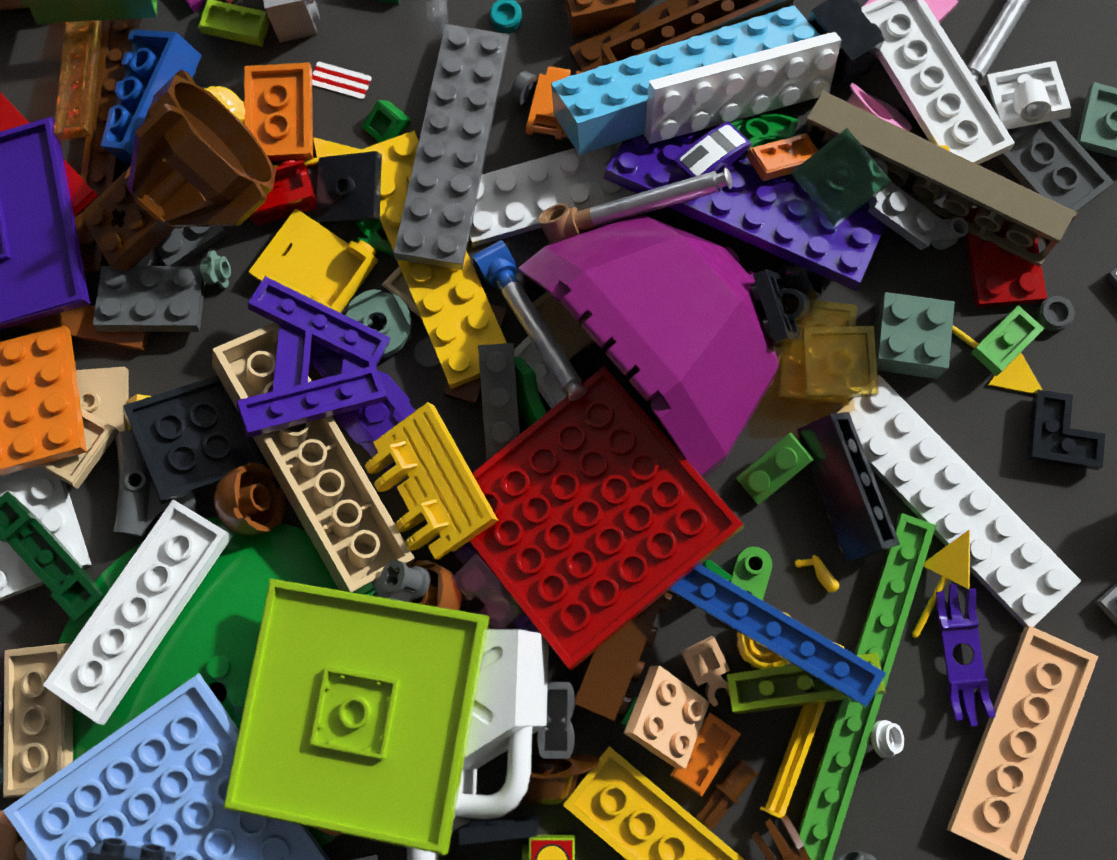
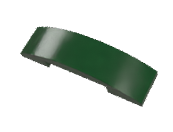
[0,491,104,622]

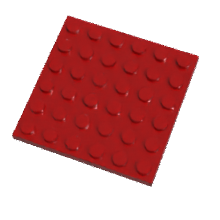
[470,366,744,670]

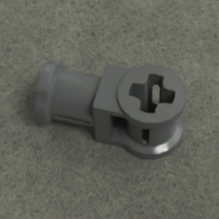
[372,560,430,603]

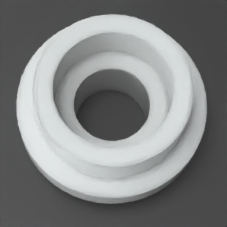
[870,720,904,758]

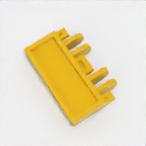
[365,402,498,560]

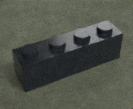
[797,412,900,563]

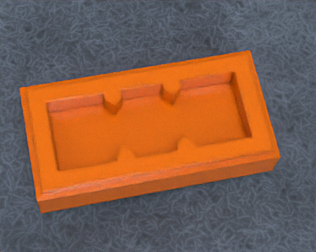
[746,133,823,181]
[670,713,741,797]

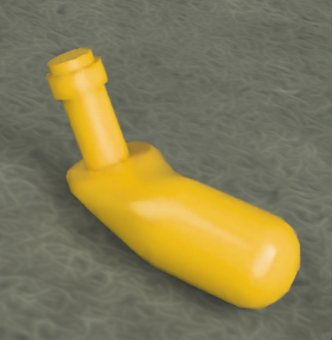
[795,555,839,593]

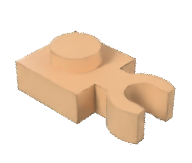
[680,636,730,706]

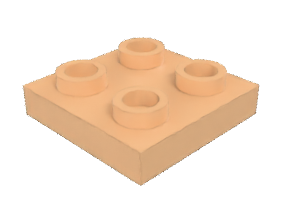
[624,666,710,769]

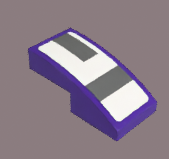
[674,121,752,178]

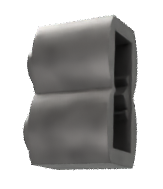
[537,682,575,759]

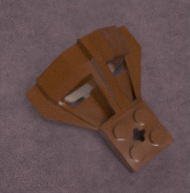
[80,70,276,272]

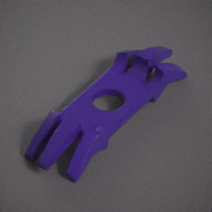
[936,584,996,726]

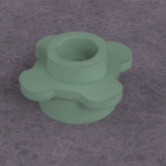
[200,250,231,289]

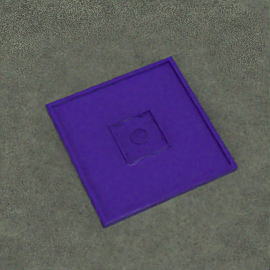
[0,117,90,330]

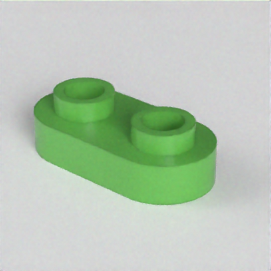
[730,547,772,601]

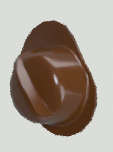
[523,754,600,805]

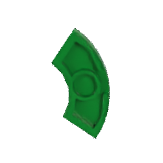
[731,114,799,159]
[515,357,547,429]

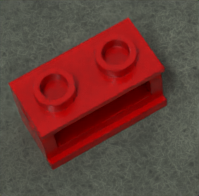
[248,159,317,226]

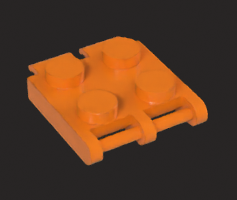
[526,66,583,140]

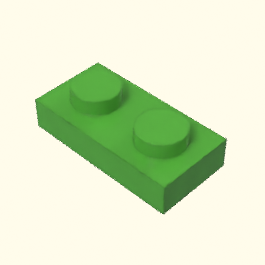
[971,305,1044,376]
[736,433,814,505]

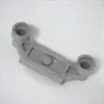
[849,158,968,250]

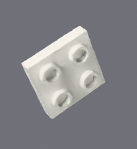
[987,61,1071,130]

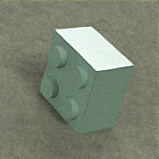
[869,292,955,379]

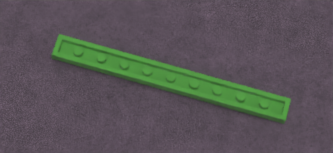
[792,513,936,860]

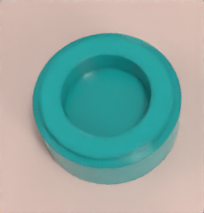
[490,0,522,33]

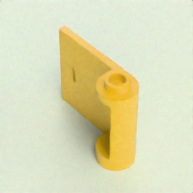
[248,208,378,313]

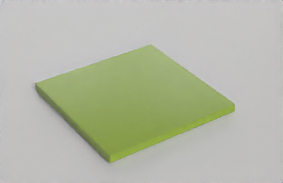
[223,579,490,855]

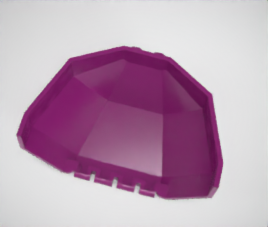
[518,214,779,480]

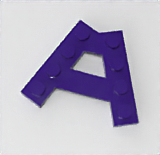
[237,276,391,438]

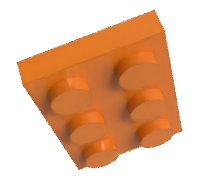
[244,63,313,161]

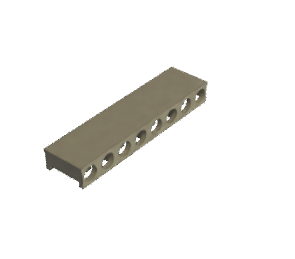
[806,90,1078,267]

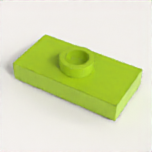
[198,0,270,46]

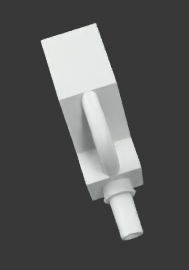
[407,630,549,860]

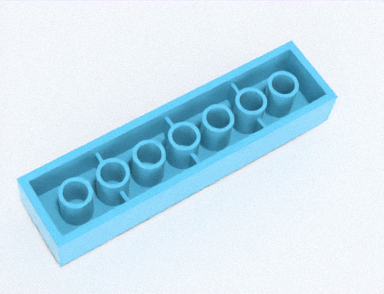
[551,5,820,155]

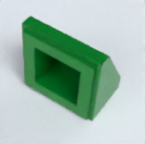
[361,100,411,143]

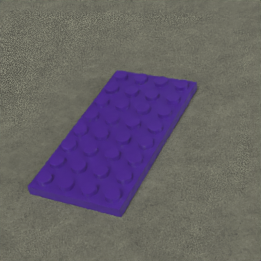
[603,121,885,291]

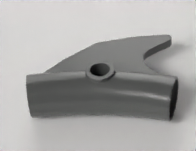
[113,429,197,538]

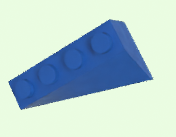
[101,29,202,167]

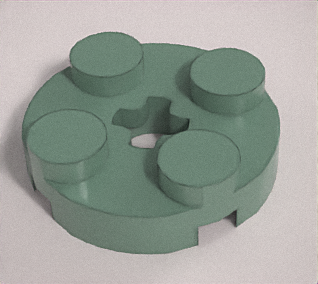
[345,289,412,358]

